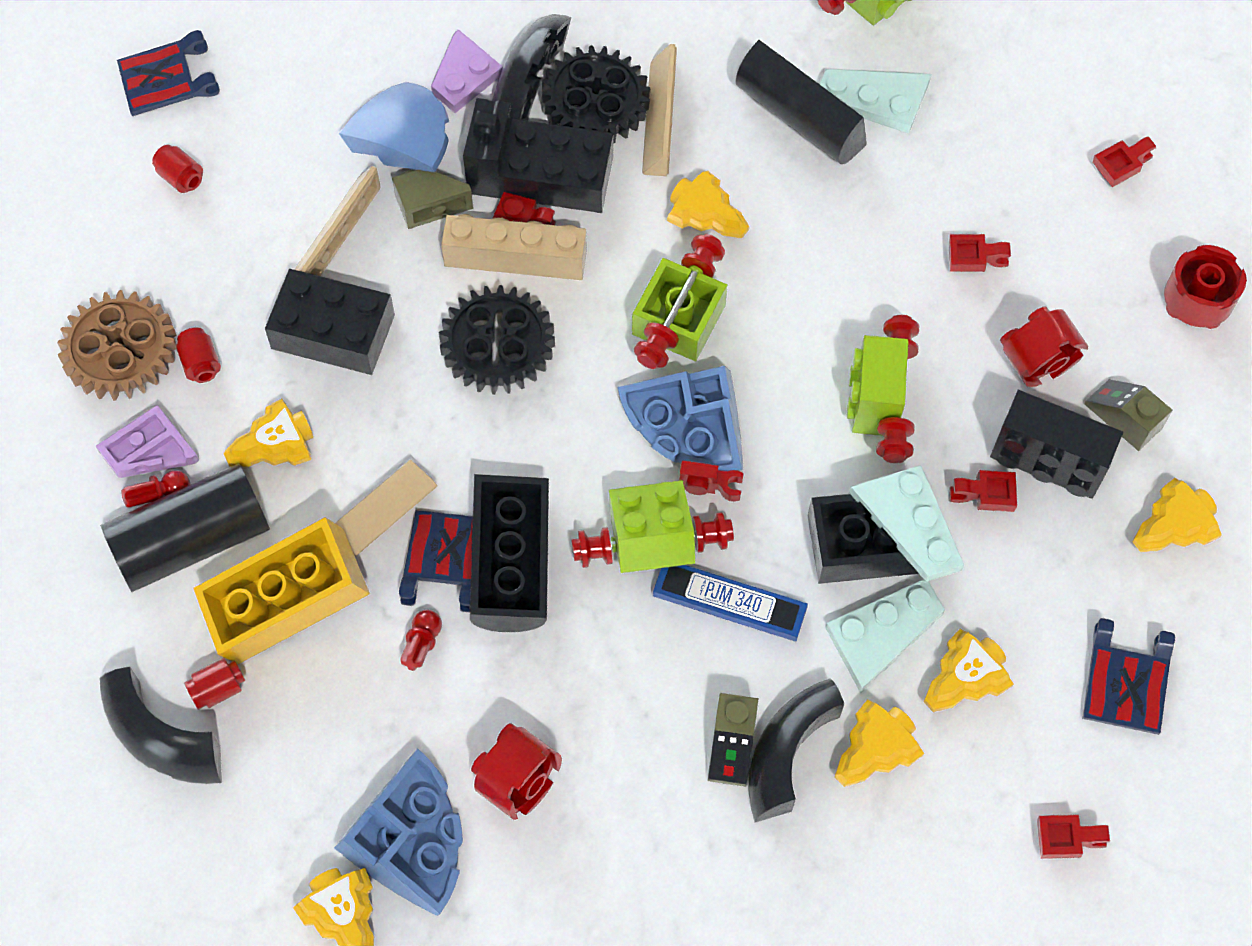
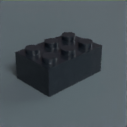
[265,268,395,375]
[990,389,1123,499]
[807,494,919,584]

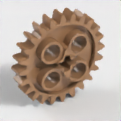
[57,290,177,401]

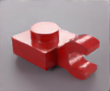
[1092,136,1157,187]
[492,192,556,226]
[949,234,1011,272]
[679,460,744,502]
[949,470,1017,512]
[1037,815,1110,859]

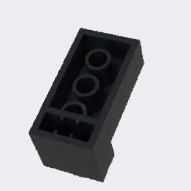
[463,98,613,213]

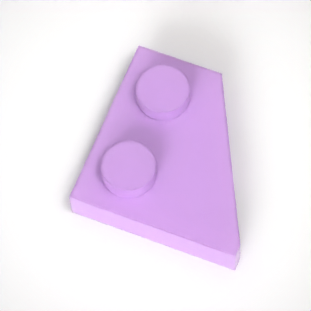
[431,29,503,113]
[96,405,199,478]

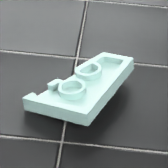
[820,69,932,133]
[849,465,964,582]
[825,579,945,693]

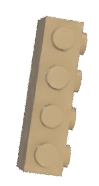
[441,214,587,280]

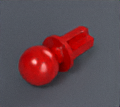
[121,470,190,508]
[400,610,442,671]

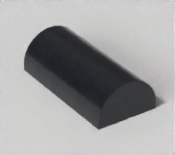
[735,40,867,164]
[100,463,270,592]
[470,474,549,632]

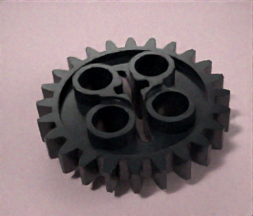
[541,45,651,144]
[439,285,555,395]

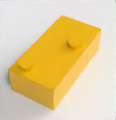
[193,517,370,664]

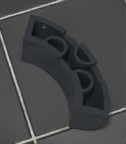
[492,14,571,121]
[99,667,222,784]
[749,679,845,823]

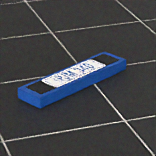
[653,565,808,642]

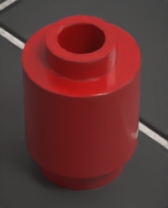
[152,145,203,193]
[176,327,221,383]
[184,657,246,710]

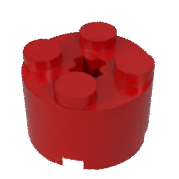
[1164,245,1247,329]
[1000,306,1088,387]
[471,723,562,820]

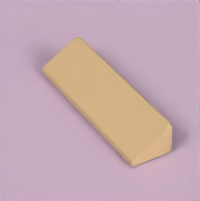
[642,44,677,176]
[294,166,381,276]
[335,460,438,557]

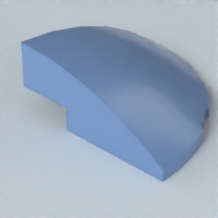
[339,82,449,172]
[617,366,743,471]
[334,749,463,916]

